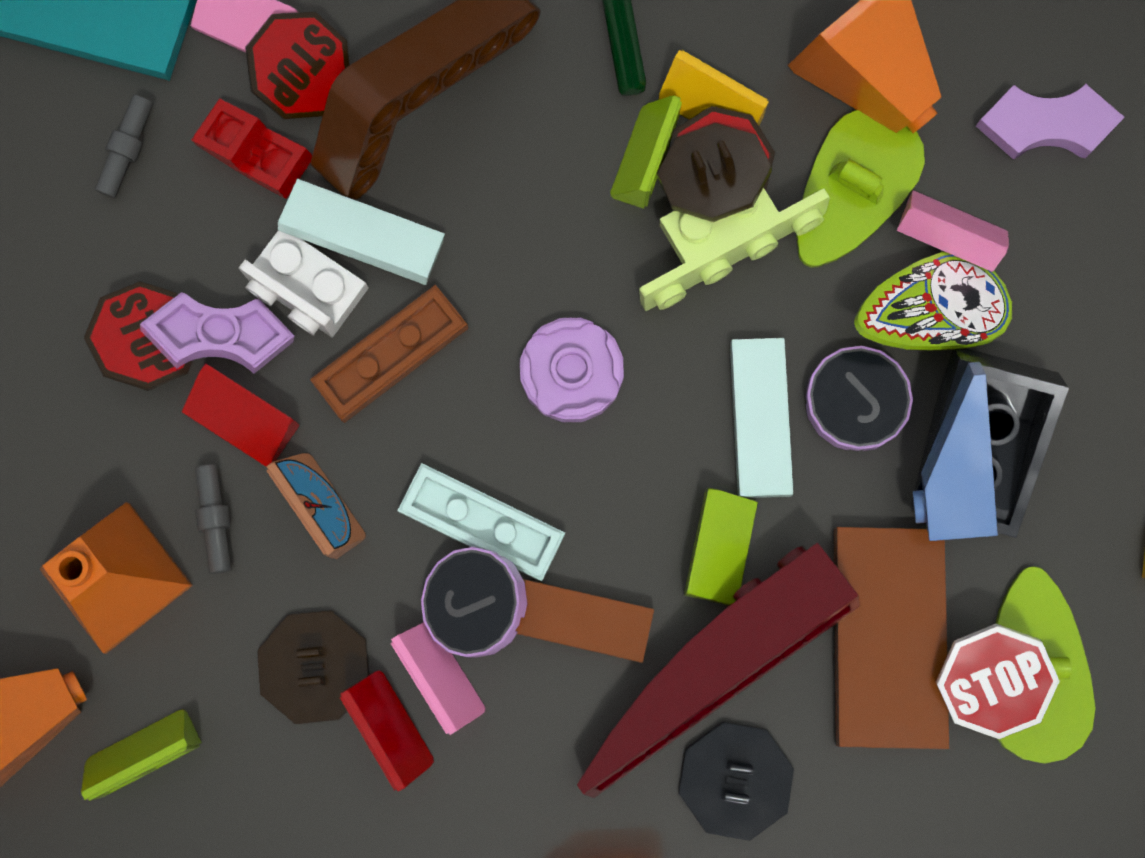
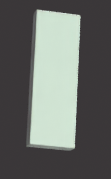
[278,179,445,285]
[730,338,793,498]
[397,463,565,582]

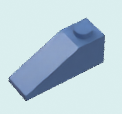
[912,362,998,541]

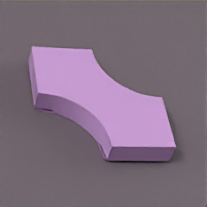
[976,84,1124,160]
[140,292,294,374]

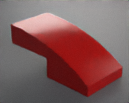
[191,98,312,199]

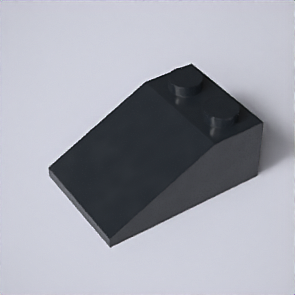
[911,348,1069,538]

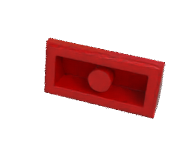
[182,363,300,466]
[340,670,434,792]

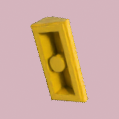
[658,50,769,125]

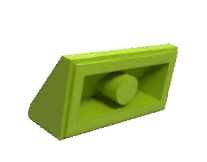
[610,95,682,209]
[684,488,758,606]
[81,709,202,801]

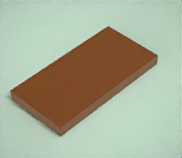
[834,527,949,749]

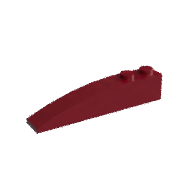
[577,542,860,798]

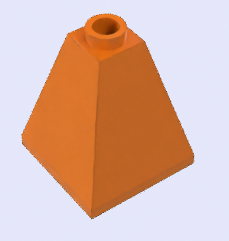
[788,0,942,133]
[39,502,193,654]
[0,668,87,787]

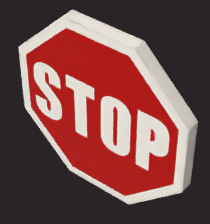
[936,624,1060,739]

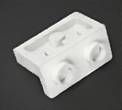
[239,231,369,338]

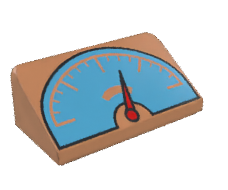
[266,453,366,560]

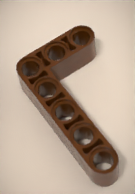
[311,0,541,200]

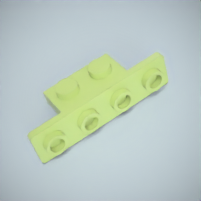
[639,187,830,311]

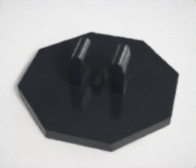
[678,722,794,841]

